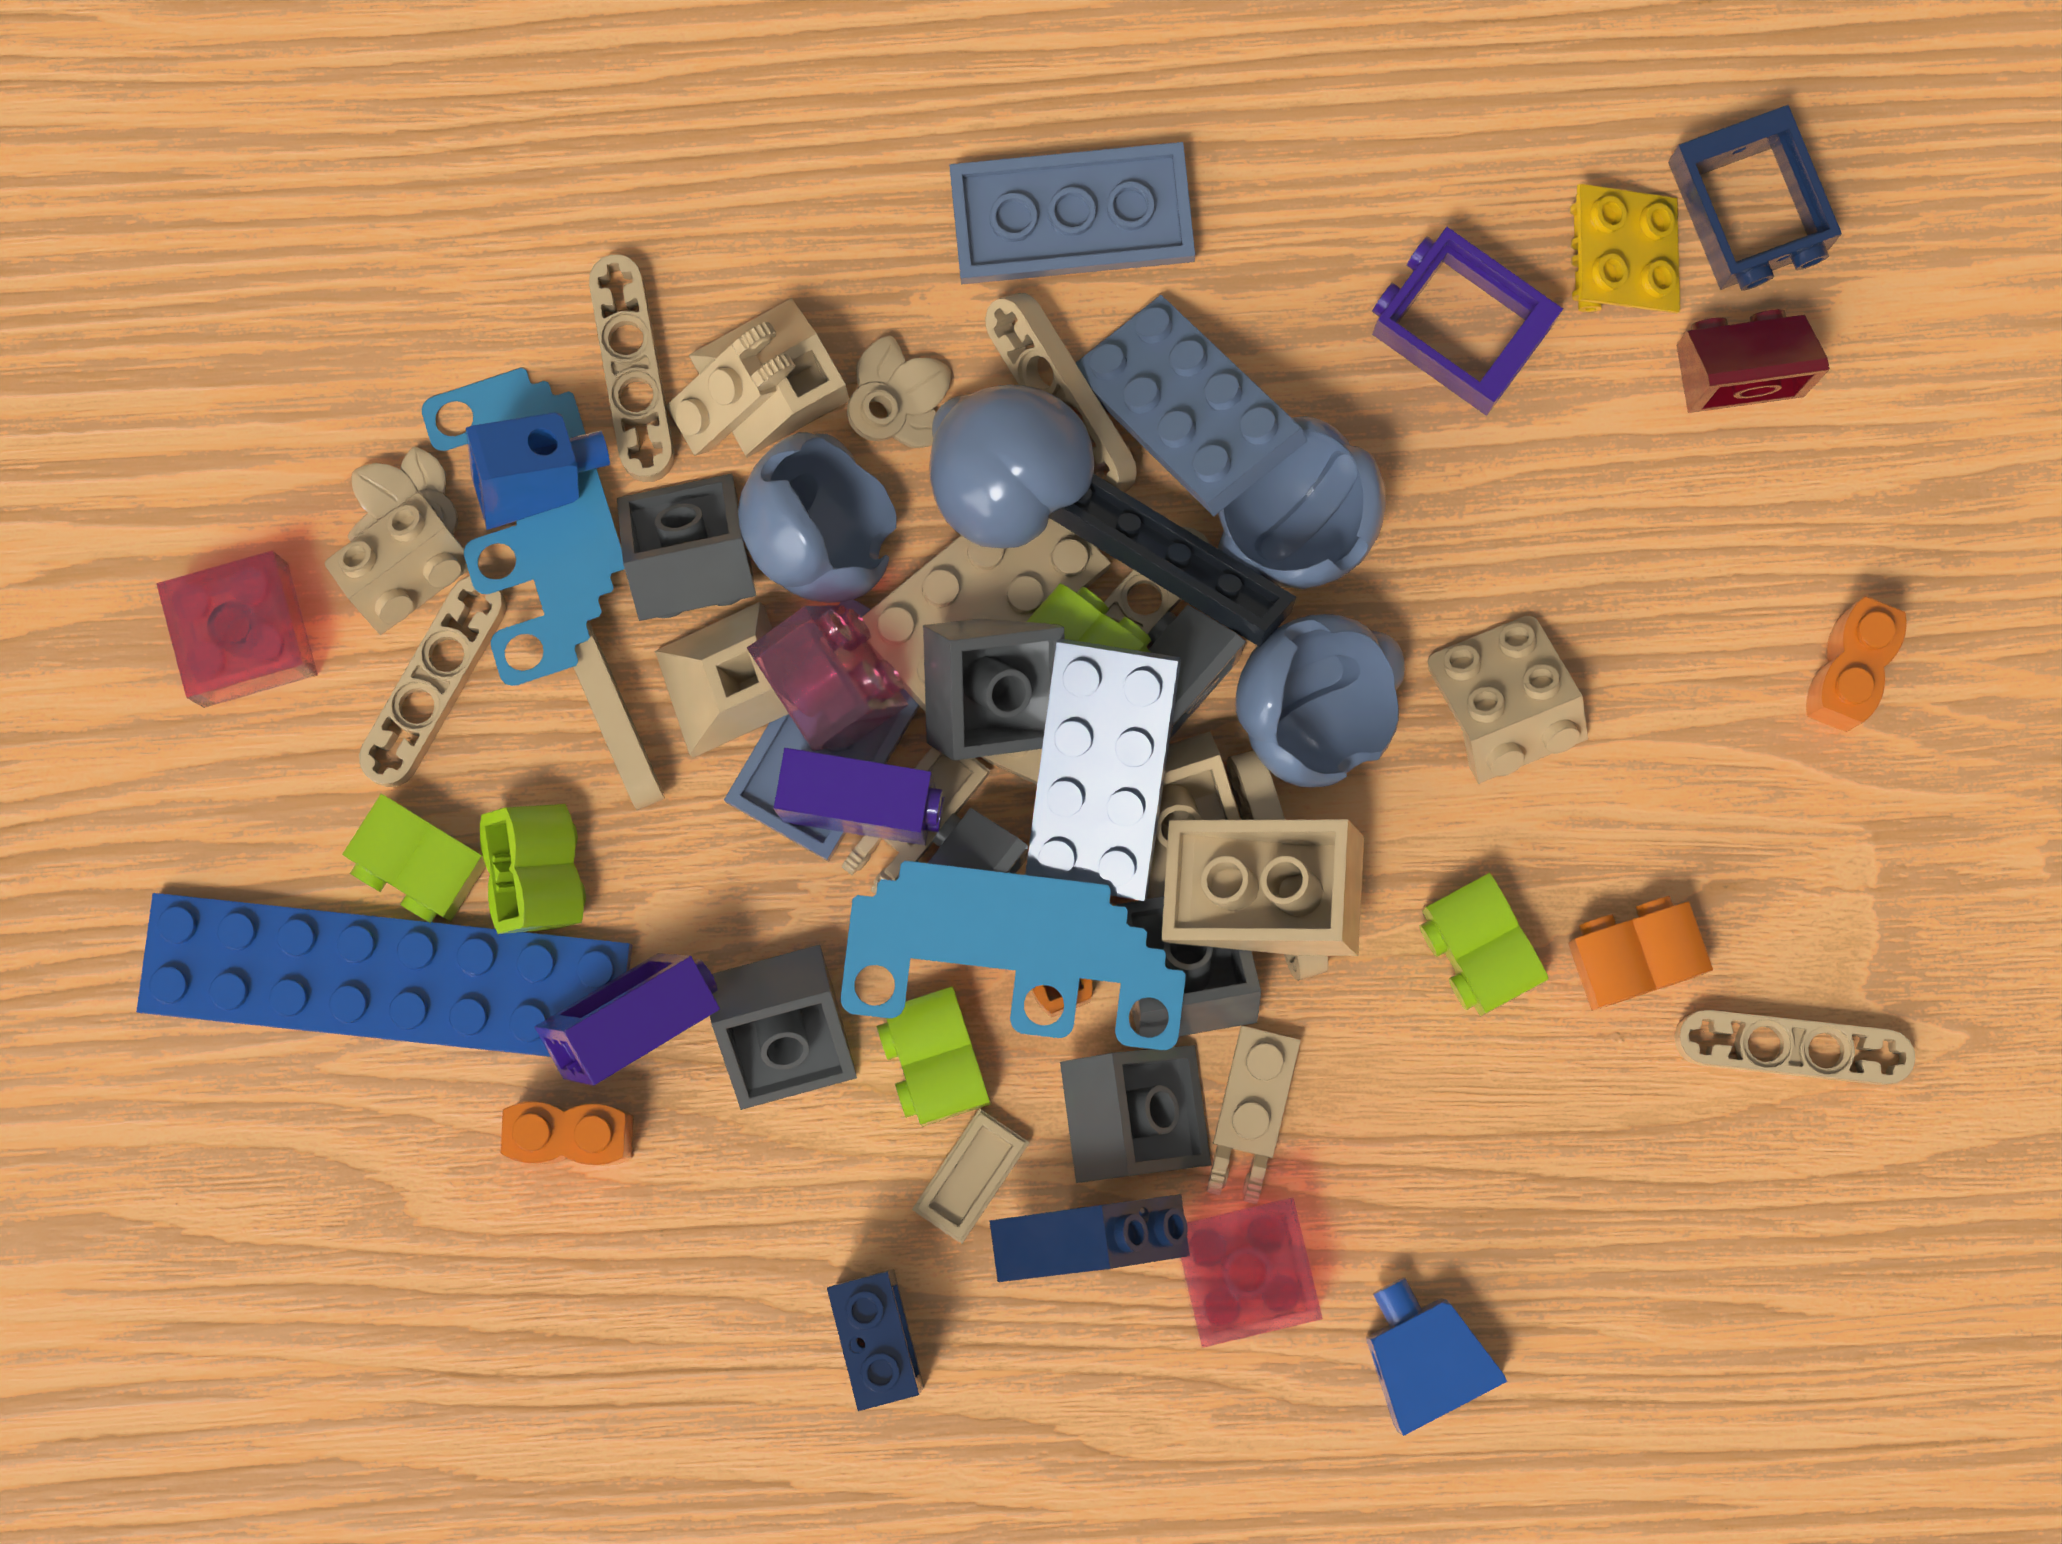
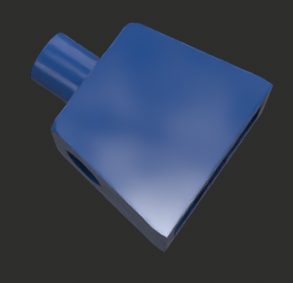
[466,412,610,530]
[1366,1277,1507,1436]

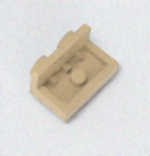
[325,493,468,636]

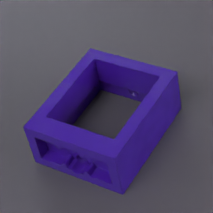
[1372,227,1563,416]
[534,953,720,1086]

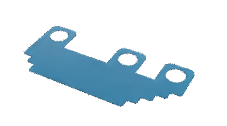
[422,368,625,686]
[841,861,1186,1050]

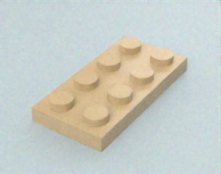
[852,518,1111,713]

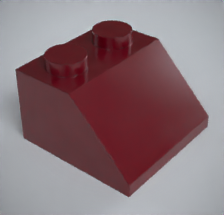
[1676,309,1830,413]

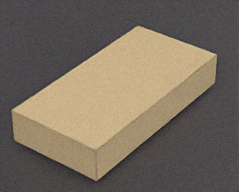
[912,1109,1030,1244]

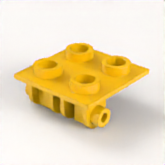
[1570,184,1680,313]

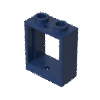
[1668,105,1842,291]
[989,1194,1190,1282]
[827,1269,924,1411]

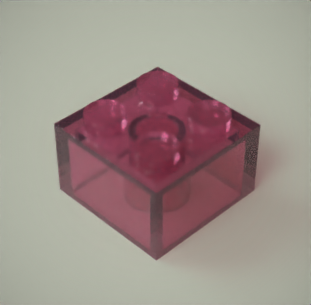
[156,550,318,708]
[747,605,908,751]
[1178,1197,1323,1348]

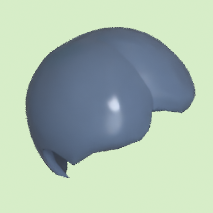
[929,384,1095,549]
[1217,416,1386,589]
[738,432,897,603]
[1235,614,1405,788]

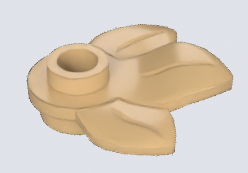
[847,336,951,448]
[348,447,458,541]

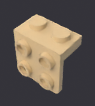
[1427,616,1588,784]

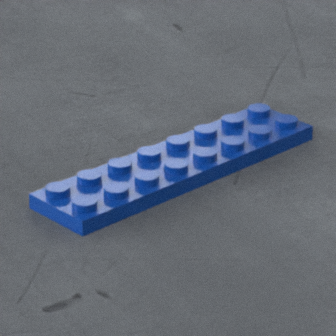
[136,893,633,1057]

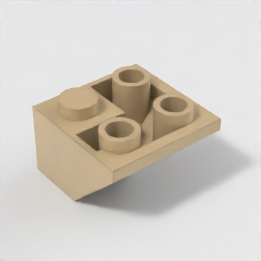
[689,298,849,458]
[655,602,800,758]

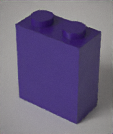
[774,747,945,846]

